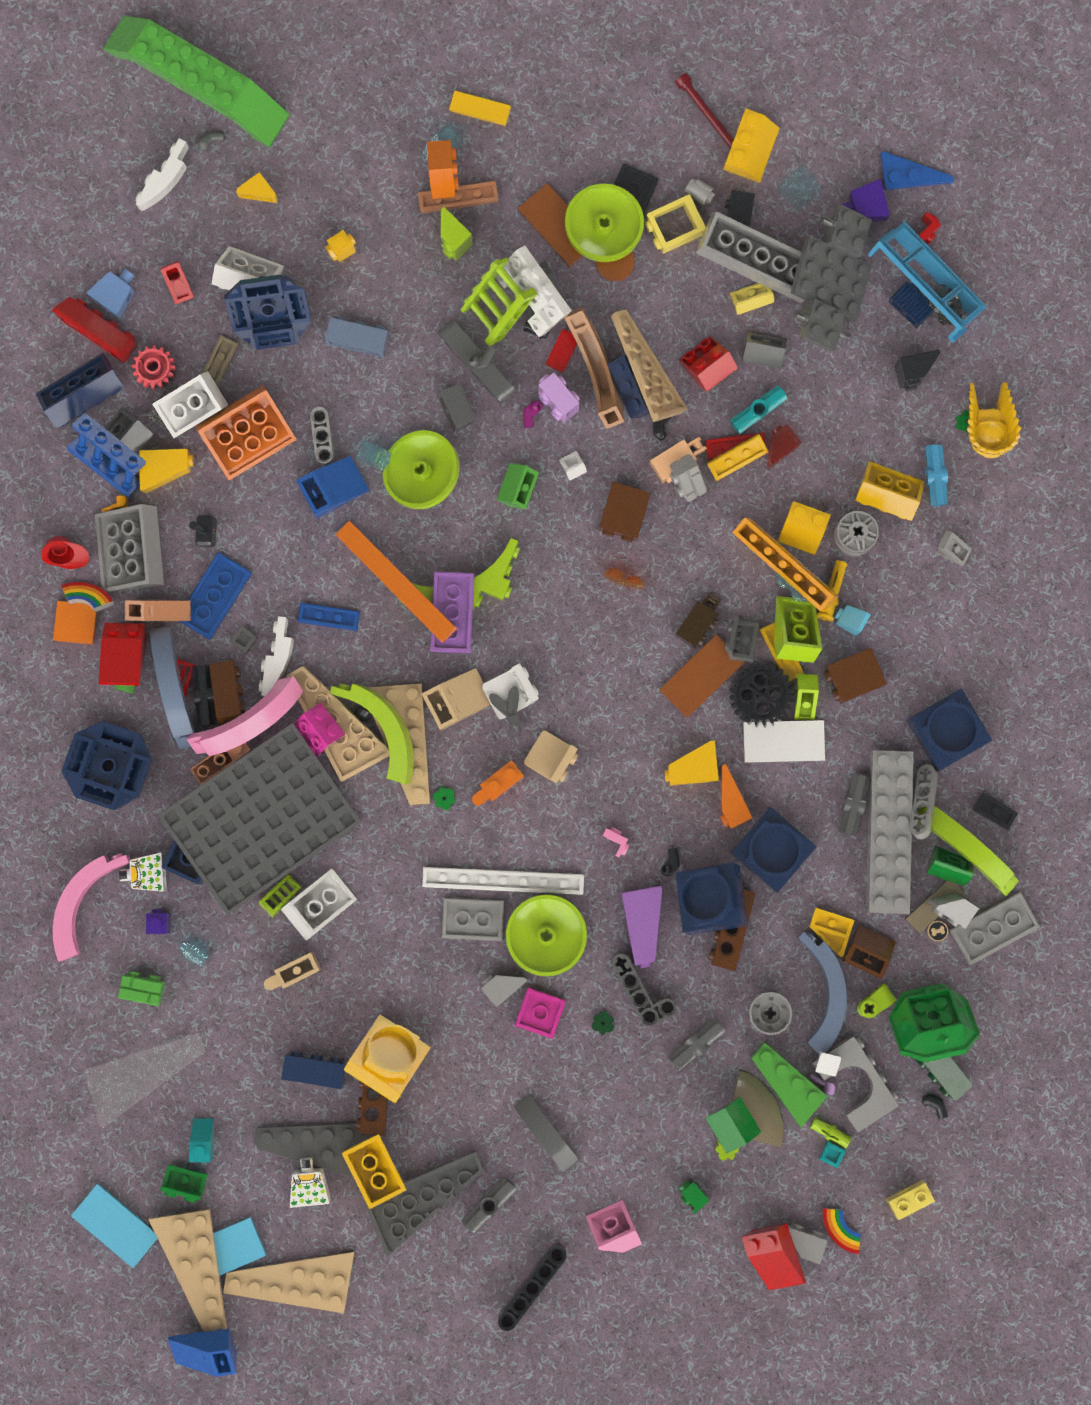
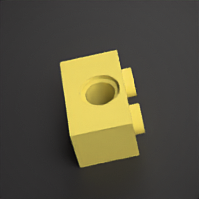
[886,1180,935,1220]

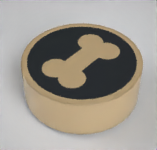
[927,921,948,941]

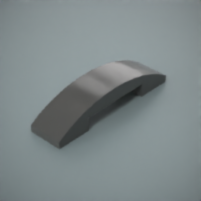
[514,1095,579,1172]

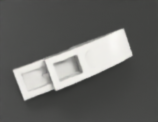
[136,138,189,211]
[259,616,294,696]

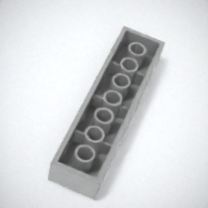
[866,750,913,914]

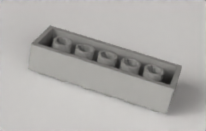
[695,211,805,303]

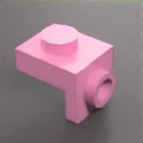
[603,827,629,857]

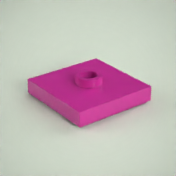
[515,987,566,1039]

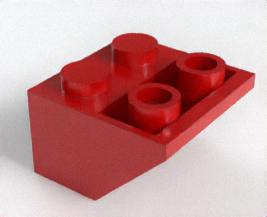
[679,336,738,392]

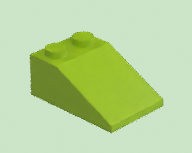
[774,596,822,663]

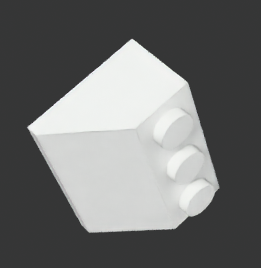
[212,246,284,290]

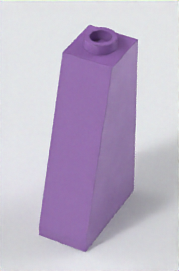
[621,886,662,968]

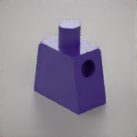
[840,179,890,222]

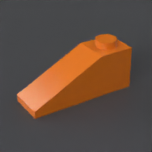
[719,764,753,829]

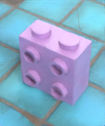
[538,373,580,423]

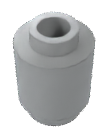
[685,178,715,206]

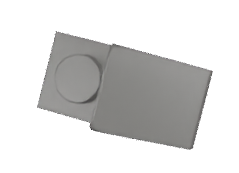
[937,530,972,567]

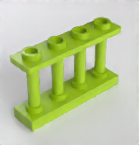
[461,257,538,347]

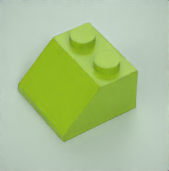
[441,207,473,261]

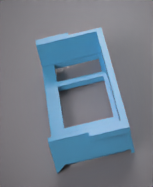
[868,221,987,343]

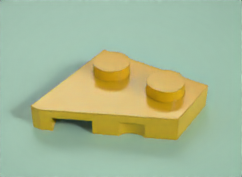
[809,908,854,957]

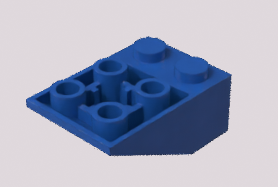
[296,456,369,519]
[168,1329,237,1377]

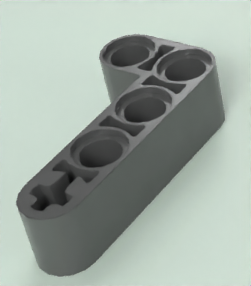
[611,953,677,1026]

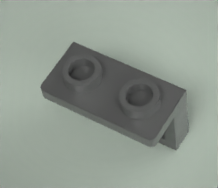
[725,616,760,662]

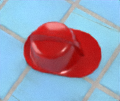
[41,536,89,569]

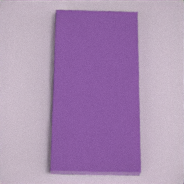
[430,571,474,654]

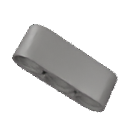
[310,407,335,466]

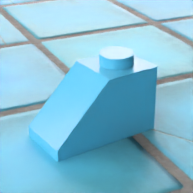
[835,605,871,636]

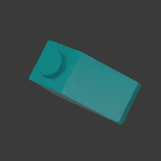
[189,1118,214,1162]

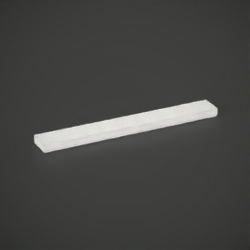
[422,867,584,895]

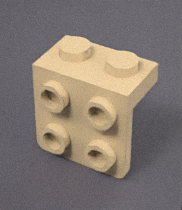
[524,731,579,784]

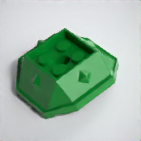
[889,983,980,1062]

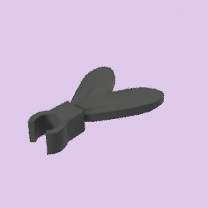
[489,686,523,733]

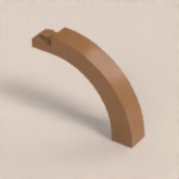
[564,307,625,429]

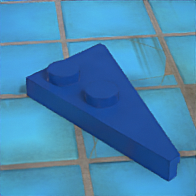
[880,152,954,190]

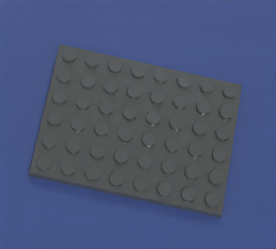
[157,723,361,916]

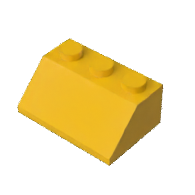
[723,108,780,183]
[855,461,925,521]
[342,1134,407,1209]

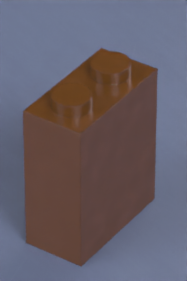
[599,482,651,543]
[824,647,887,704]

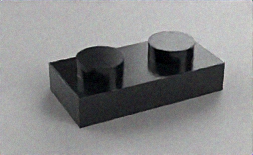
[972,792,1018,830]

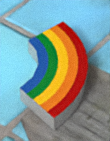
[61,582,114,612]
[822,1207,861,1254]

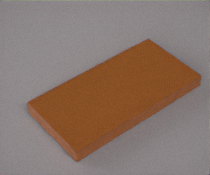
[518,183,583,268]
[659,634,744,718]

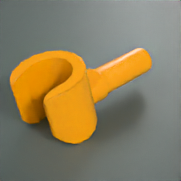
[101,495,129,513]

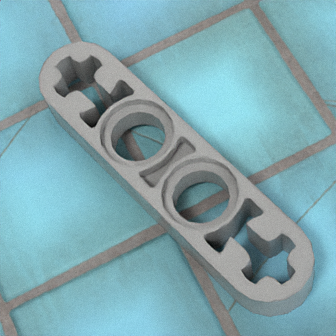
[910,764,938,839]

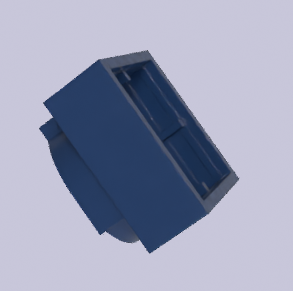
[906,688,993,772]
[730,807,817,893]
[675,863,748,935]

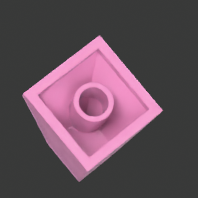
[586,1200,642,1252]

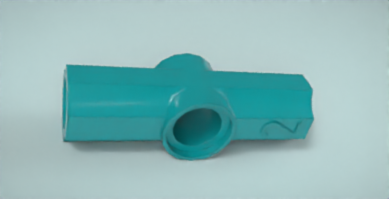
[730,385,788,434]

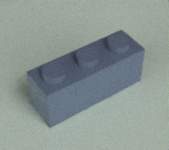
[325,316,389,358]

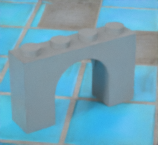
[811,1035,899,1132]

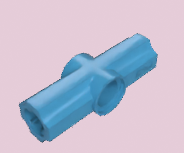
[925,444,948,507]

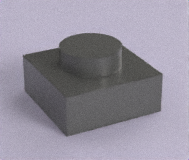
[229,626,258,654]

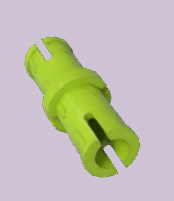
[810,1117,852,1148]

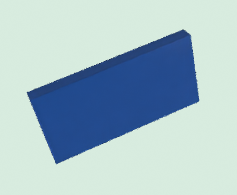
[179,552,252,640]

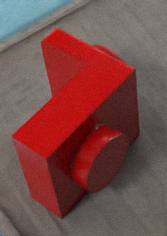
[919,212,941,244]

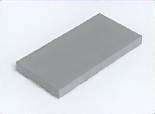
[950,892,1040,966]

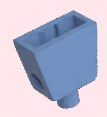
[87,269,135,319]

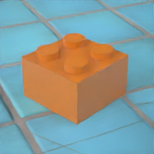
[427,140,459,199]

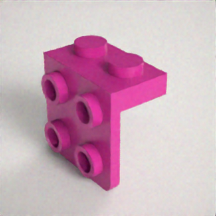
[294,702,345,757]

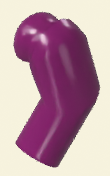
[523,401,543,428]

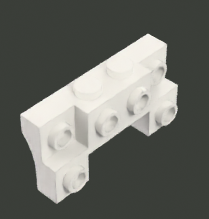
[497,246,572,337]

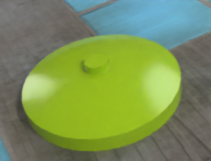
[565,184,644,262]
[382,430,460,509]
[506,895,587,976]

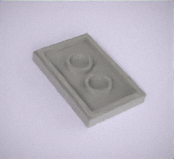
[442,898,504,941]

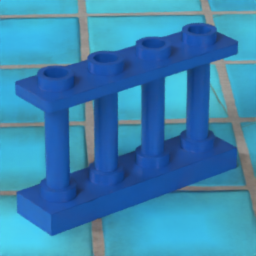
[67,413,146,498]

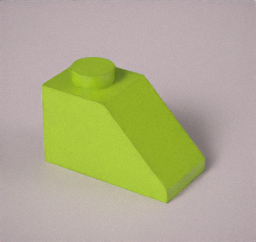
[794,674,819,721]

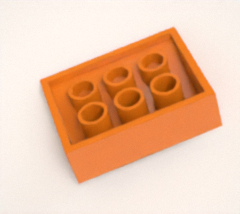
[196,385,297,480]

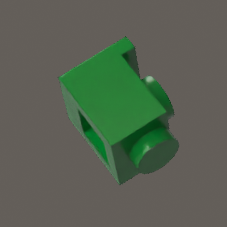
[678,1180,710,1214]

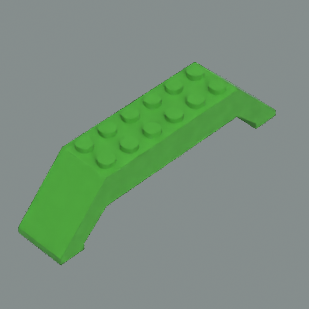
[103,16,290,148]

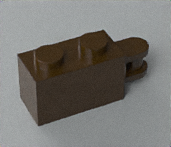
[675,592,722,649]

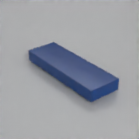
[298,603,360,631]

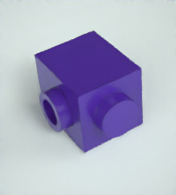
[146,909,170,934]

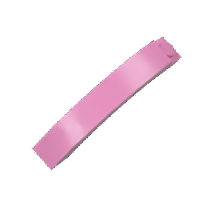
[187,676,303,756]
[53,853,131,962]

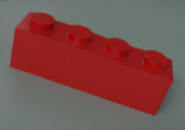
[52,297,138,364]

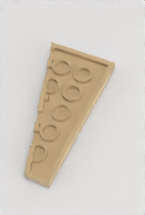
[286,666,389,782]

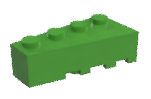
[750,1041,827,1127]

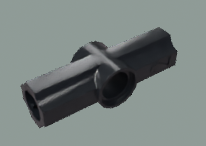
[193,665,216,726]

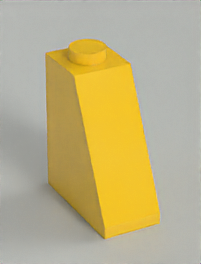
[139,449,194,493]
[664,740,719,786]

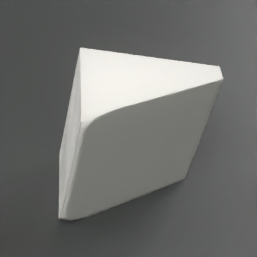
[559,451,587,480]
[815,1052,841,1076]

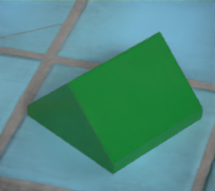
[926,845,974,887]
[705,1096,761,1153]

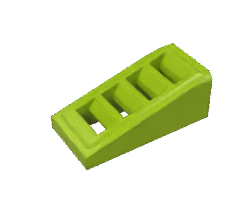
[259,874,302,918]

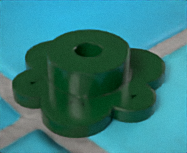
[592,1011,614,1035]

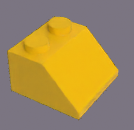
[777,501,831,555]

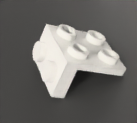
[482,663,539,719]

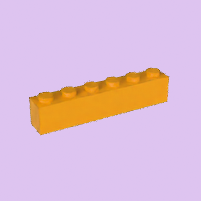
[732,517,839,612]

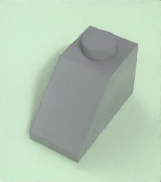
[481,975,527,1007]

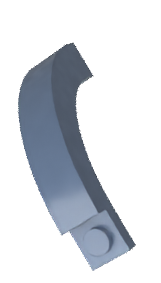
[150,625,196,750]
[797,932,847,1054]

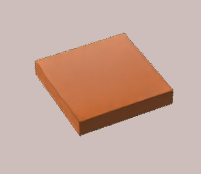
[53,601,98,645]

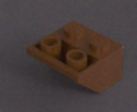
[842,924,896,979]

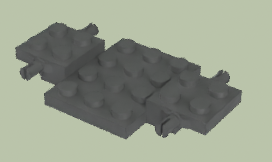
[790,205,877,351]

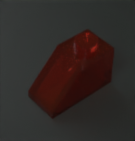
[766,424,802,470]

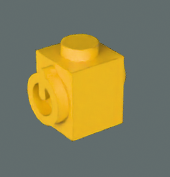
[325,230,356,263]

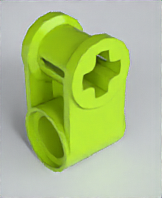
[857,983,897,1018]

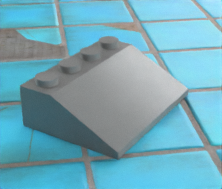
[95,504,164,592]

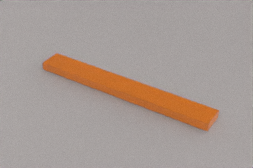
[335,521,457,643]

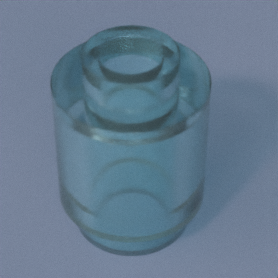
[179,940,210,968]

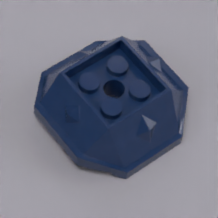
[224,274,311,350]
[61,721,153,811]

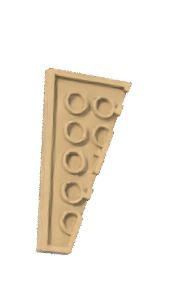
[611,309,688,422]
[369,684,430,805]
[148,1209,227,1332]
[223,1251,355,1313]

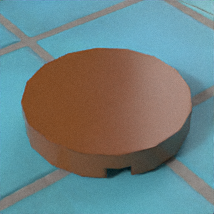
[596,252,635,282]

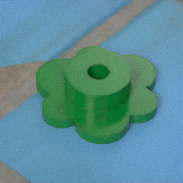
[956,410,969,433]
[433,787,456,810]

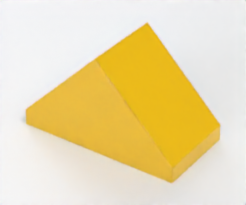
[236,172,278,203]

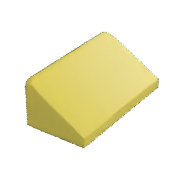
[730,283,774,315]

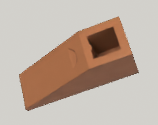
[125,599,191,621]
[190,742,252,785]

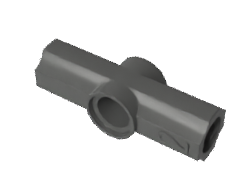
[839,773,871,836]
[668,1018,725,1071]
[461,1176,517,1233]

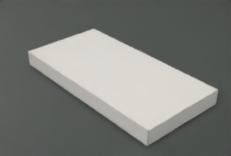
[743,720,825,763]

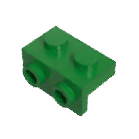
[160,1164,208,1202]

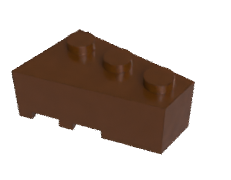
[209,660,246,726]

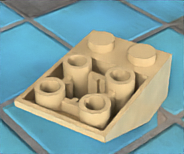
[422,668,491,731]

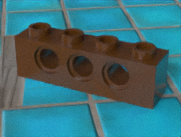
[708,889,756,971]
[357,1081,388,1136]

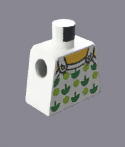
[119,853,167,892]
[290,1157,331,1208]

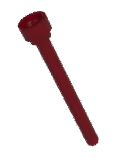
[675,73,734,149]

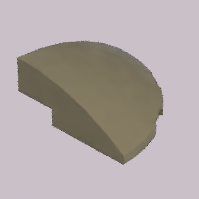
[731,1071,784,1147]

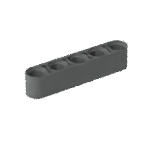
[437,319,516,404]

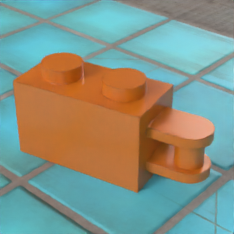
[472,760,524,806]

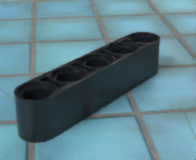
[498,1243,567,1331]

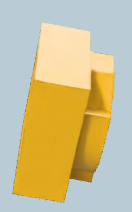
[344,1015,431,1103]

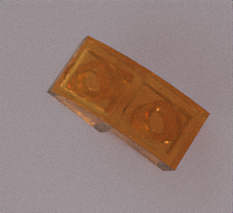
[604,568,644,590]

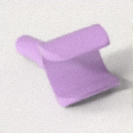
[810,1073,835,1095]

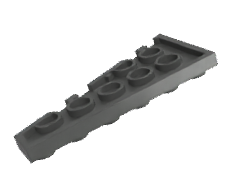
[256,1123,373,1177]
[363,1151,484,1257]

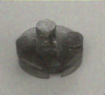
[928,285,962,326]

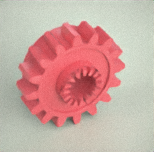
[132,345,177,390]

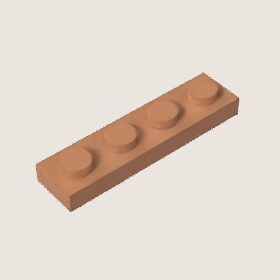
[418,181,498,214]

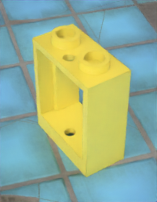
[645,194,706,254]

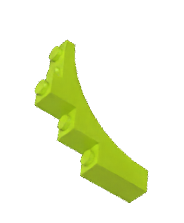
[399,538,521,611]

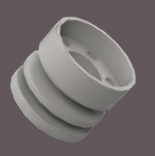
[833,511,879,557]
[749,992,792,1035]

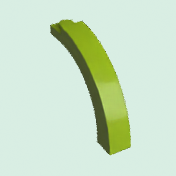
[330,683,414,784]
[918,806,1019,896]

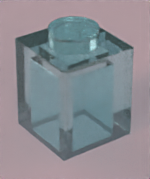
[356,441,391,472]

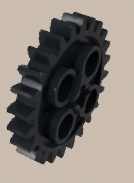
[729,662,795,728]

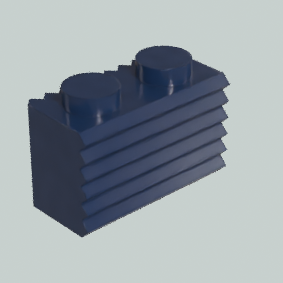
[888,281,936,329]

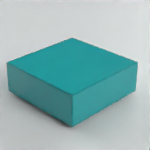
[819,1141,846,1169]

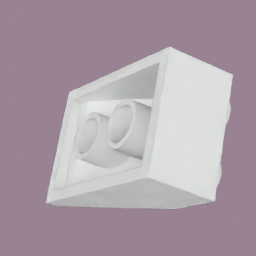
[153,371,228,438]
[281,869,357,941]

